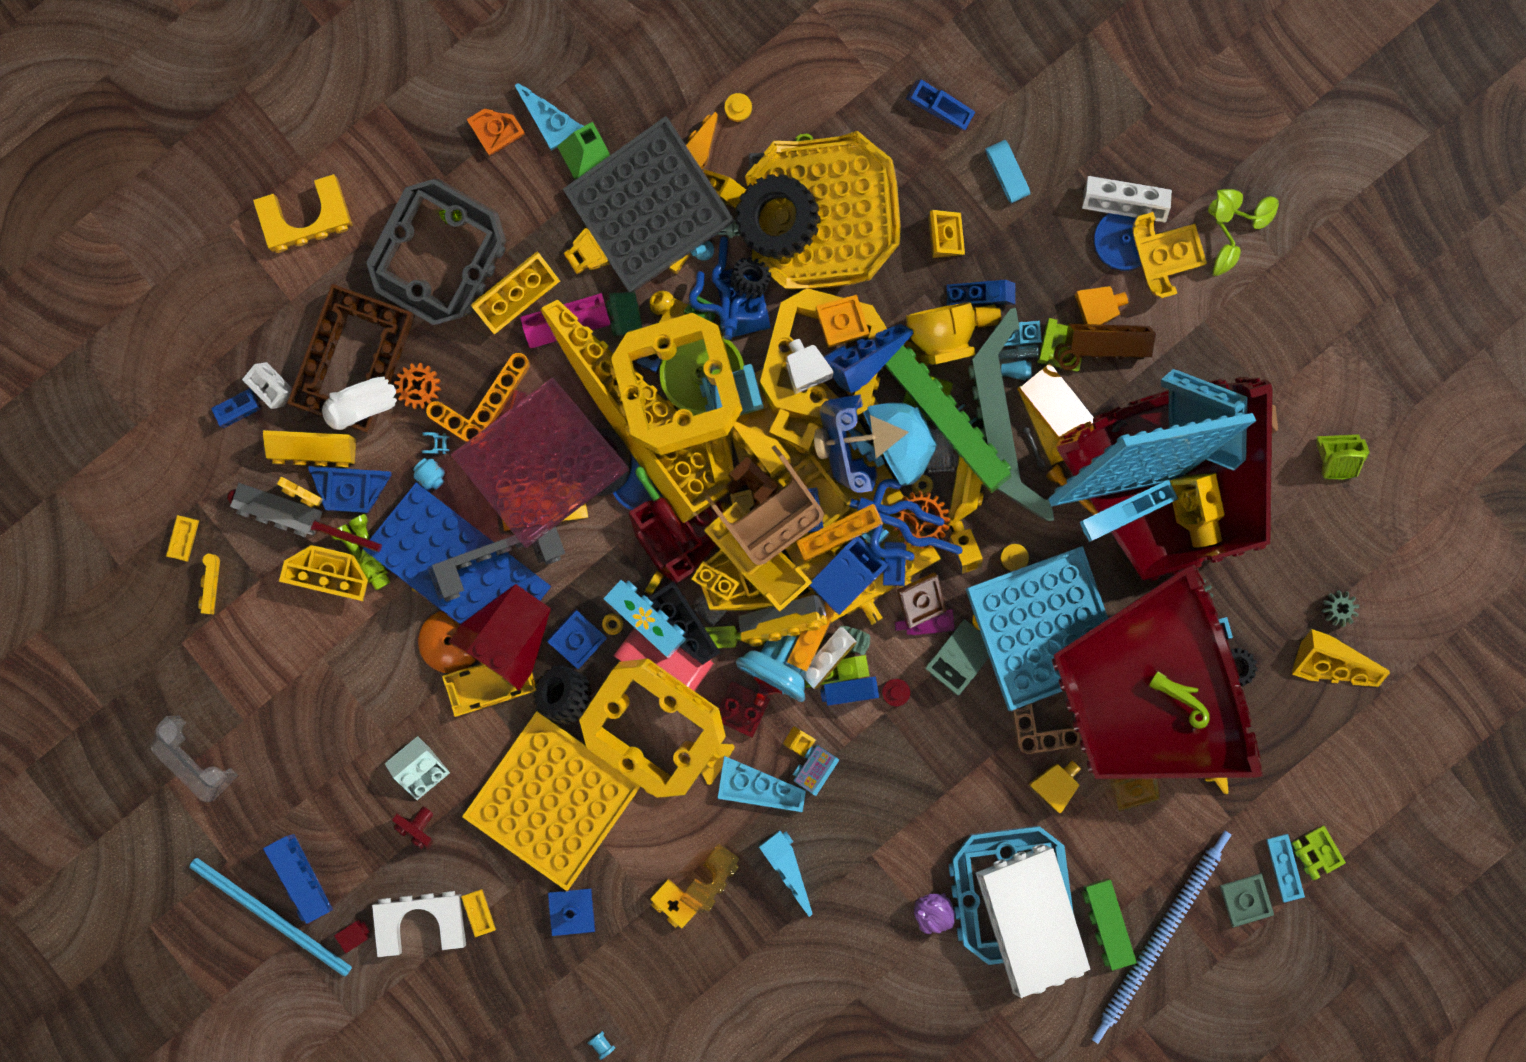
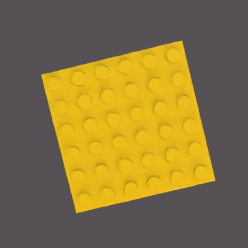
[462,711,641,891]

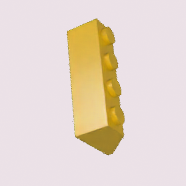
[471,251,560,334]
[263,430,356,468]

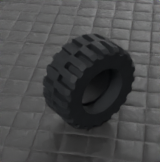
[735,174,820,259]

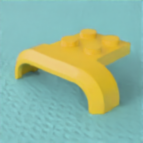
[1132,212,1207,299]

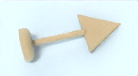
[814,415,909,459]

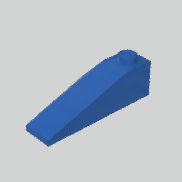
[824,324,914,393]

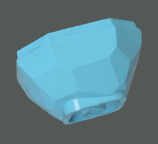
[863,403,938,486]

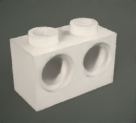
[242,362,293,409]

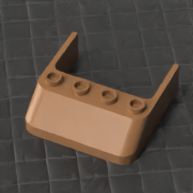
[705,445,824,565]

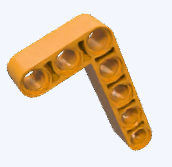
[426,353,530,445]

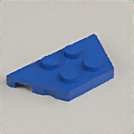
[309,466,392,513]

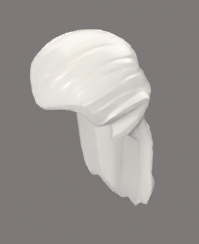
[322,377,397,430]

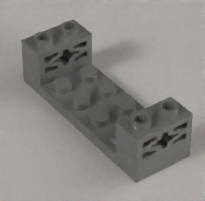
[427,521,565,602]

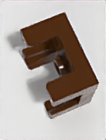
[726,457,778,511]

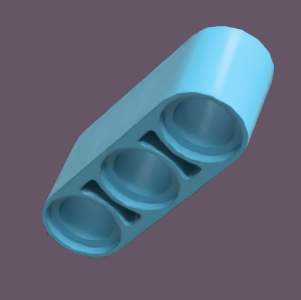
[985,140,1030,203]

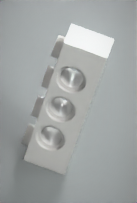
[1082,176,1172,223]

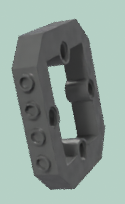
[366,179,506,325]

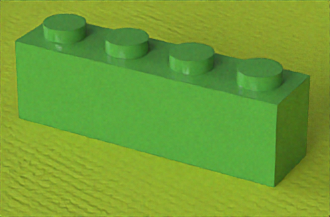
[1082,878,1137,971]

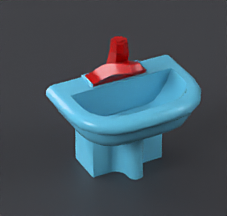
[736,635,805,707]

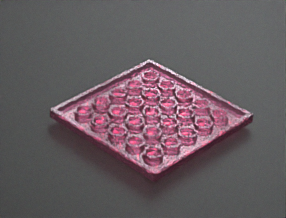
[451,377,629,548]

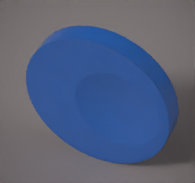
[1093,213,1142,271]
[612,452,663,510]

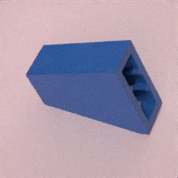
[820,676,879,706]

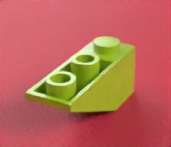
[800,655,870,688]

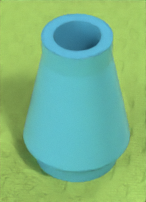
[1001,360,1032,381]

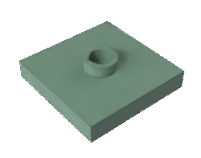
[1219,873,1274,927]

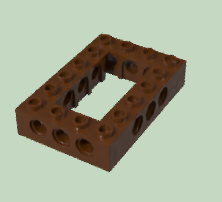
[287,284,415,435]

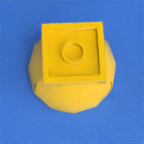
[906,302,976,364]

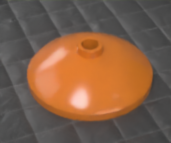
[418,611,476,673]

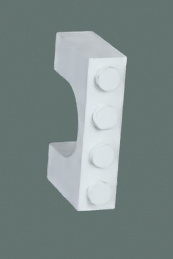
[372,891,466,957]

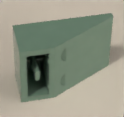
[924,619,989,696]

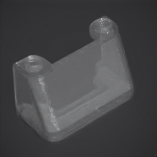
[151,716,239,802]

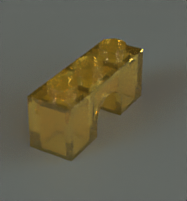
[680,843,740,915]

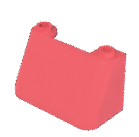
[613,627,714,699]

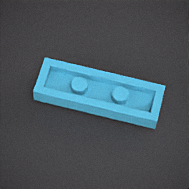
[1266,834,1305,902]

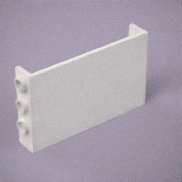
[976,844,1090,998]

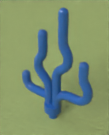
[688,236,766,340]
[849,479,963,561]

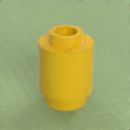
[973,304,1002,328]

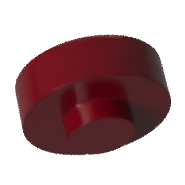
[882,679,910,707]

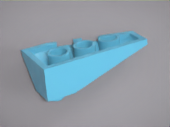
[759,830,812,917]

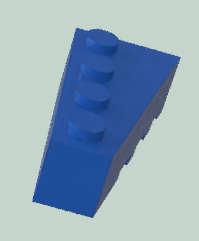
[263,834,333,924]

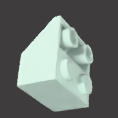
[385,736,450,800]

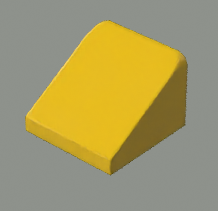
[783,726,816,758]

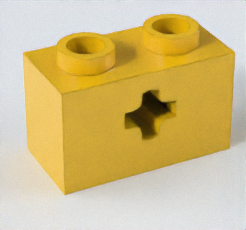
[650,878,700,928]

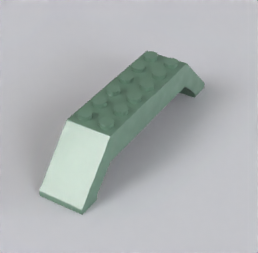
[968,308,1054,521]

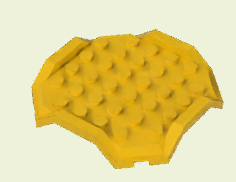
[745,131,901,289]

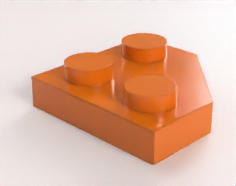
[467,108,525,156]

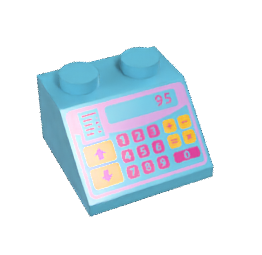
[793,745,839,796]

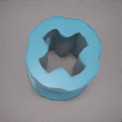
[587,1031,615,1060]

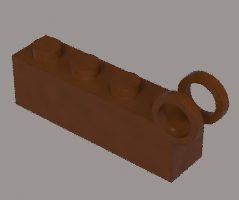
[1054,324,1156,370]

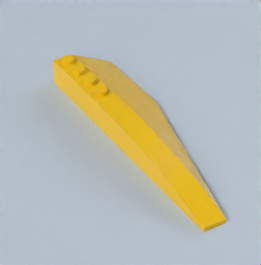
[540,299,732,523]

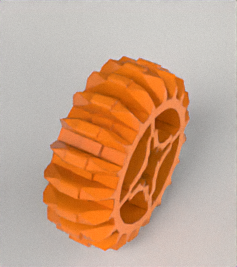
[893,491,950,549]

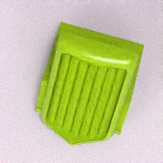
[1316,434,1369,479]

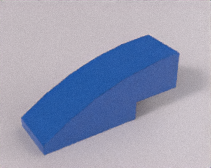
[906,79,975,130]

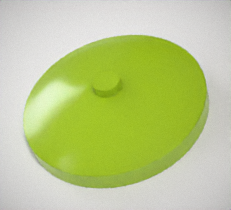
[660,336,744,415]

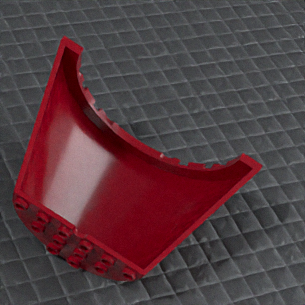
[1057,377,1273,581]
[1052,565,1263,779]

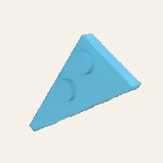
[515,84,584,151]

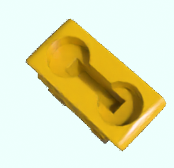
[564,228,610,274]

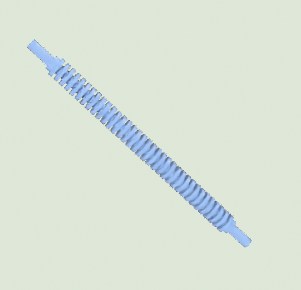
[1091,830,1231,1044]

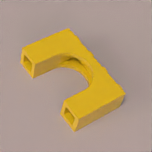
[253,174,353,253]

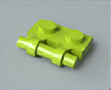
[1292,825,1346,881]

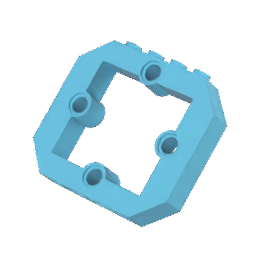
[948,826,1073,965]

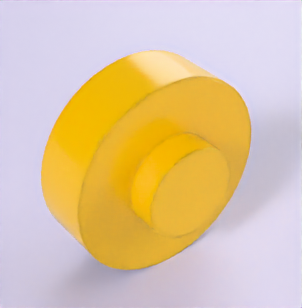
[725,93,752,122]
[1000,544,1029,572]

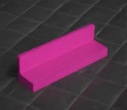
[520,293,611,348]

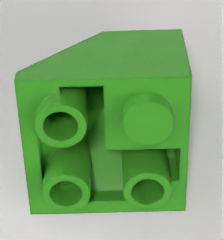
[557,122,610,180]

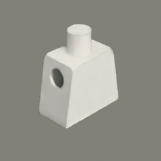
[786,339,834,394]

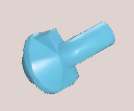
[691,241,714,261]

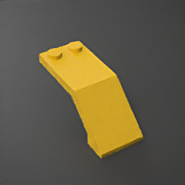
[704,502,812,612]

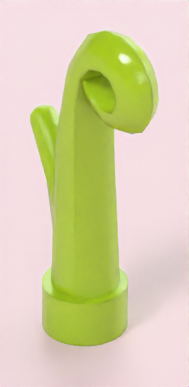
[1149,672,1209,728]

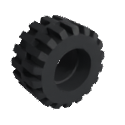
[533,665,592,724]

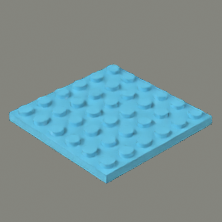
[966,546,1108,711]

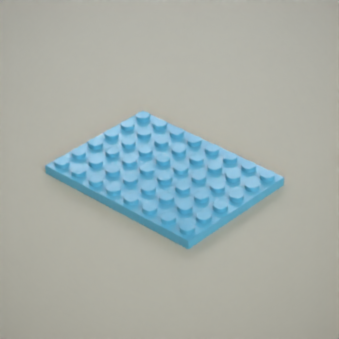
[1048,413,1256,506]

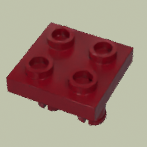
[719,681,770,738]
[392,806,434,850]

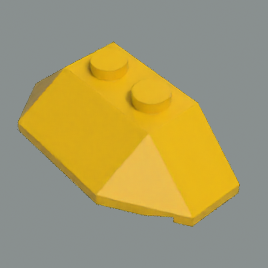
[947,455,984,527]
[279,545,368,601]

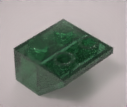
[606,292,643,342]

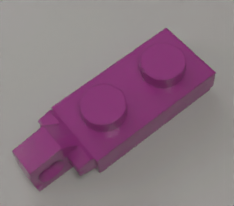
[894,609,955,635]

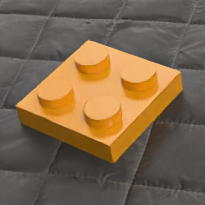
[815,295,870,348]

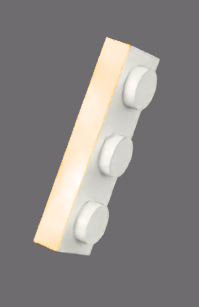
[800,627,857,689]

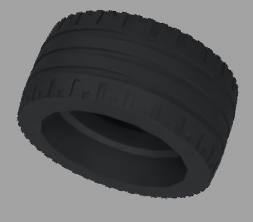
[565,428,632,496]

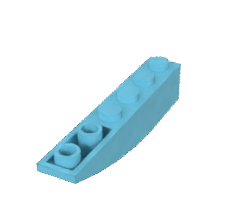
[1080,480,1178,542]

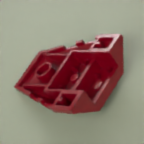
[628,500,724,584]
[449,584,551,691]

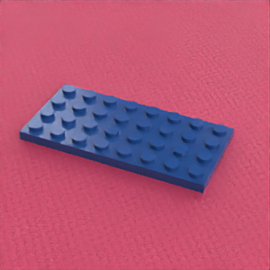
[363,482,551,625]

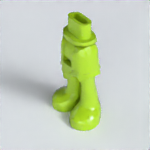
[331,514,391,591]

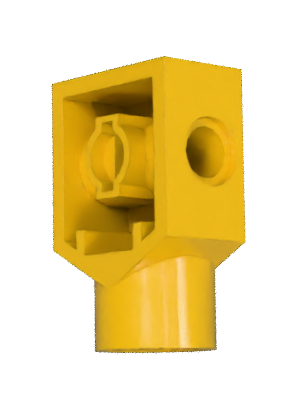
[1170,473,1224,547]

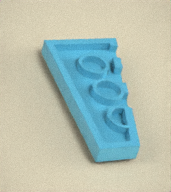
[718,756,806,812]

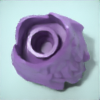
[914,893,955,934]

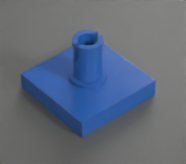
[548,888,595,936]

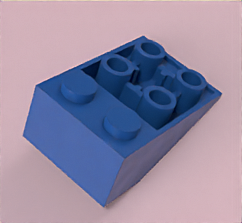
[717,269,771,337]
[809,536,888,615]

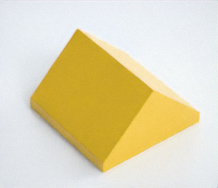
[928,210,965,258]

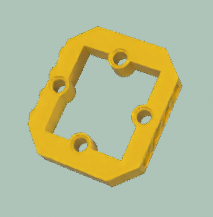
[759,288,887,425]
[610,313,743,455]
[579,658,726,798]

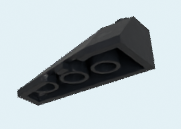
[648,581,721,665]

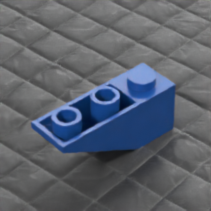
[947,280,1015,306]

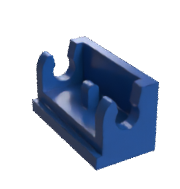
[211,388,262,428]

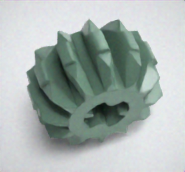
[1322,590,1359,627]
[838,626,871,655]

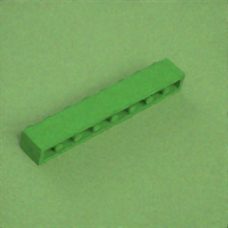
[884,345,1012,493]

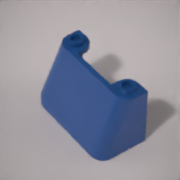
[820,394,878,493]

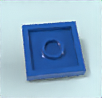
[546,609,607,669]

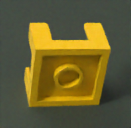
[769,409,820,456]

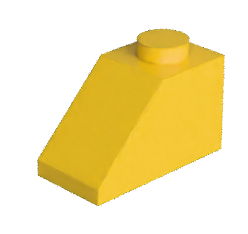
[703,169,746,208]

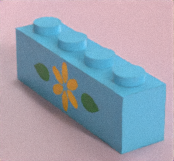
[604,580,686,658]

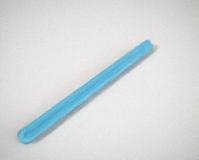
[190,858,352,976]

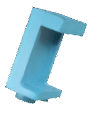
[700,364,764,416]

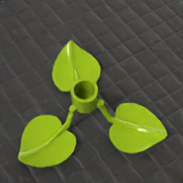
[1208,189,1279,276]

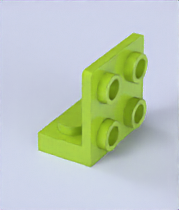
[1037,318,1082,372]

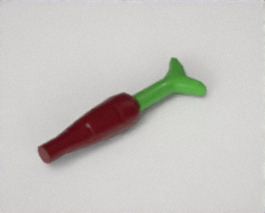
[635,466,689,545]

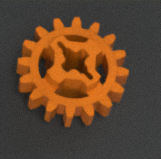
[394,363,441,410]

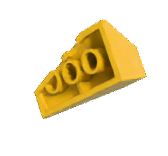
[1292,629,1390,687]

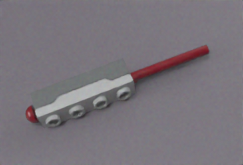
[227,483,382,552]

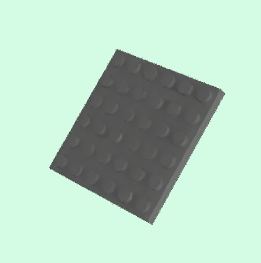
[563,116,735,294]

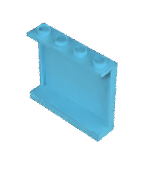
[1161,369,1247,471]

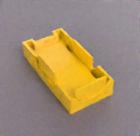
[442,664,536,717]

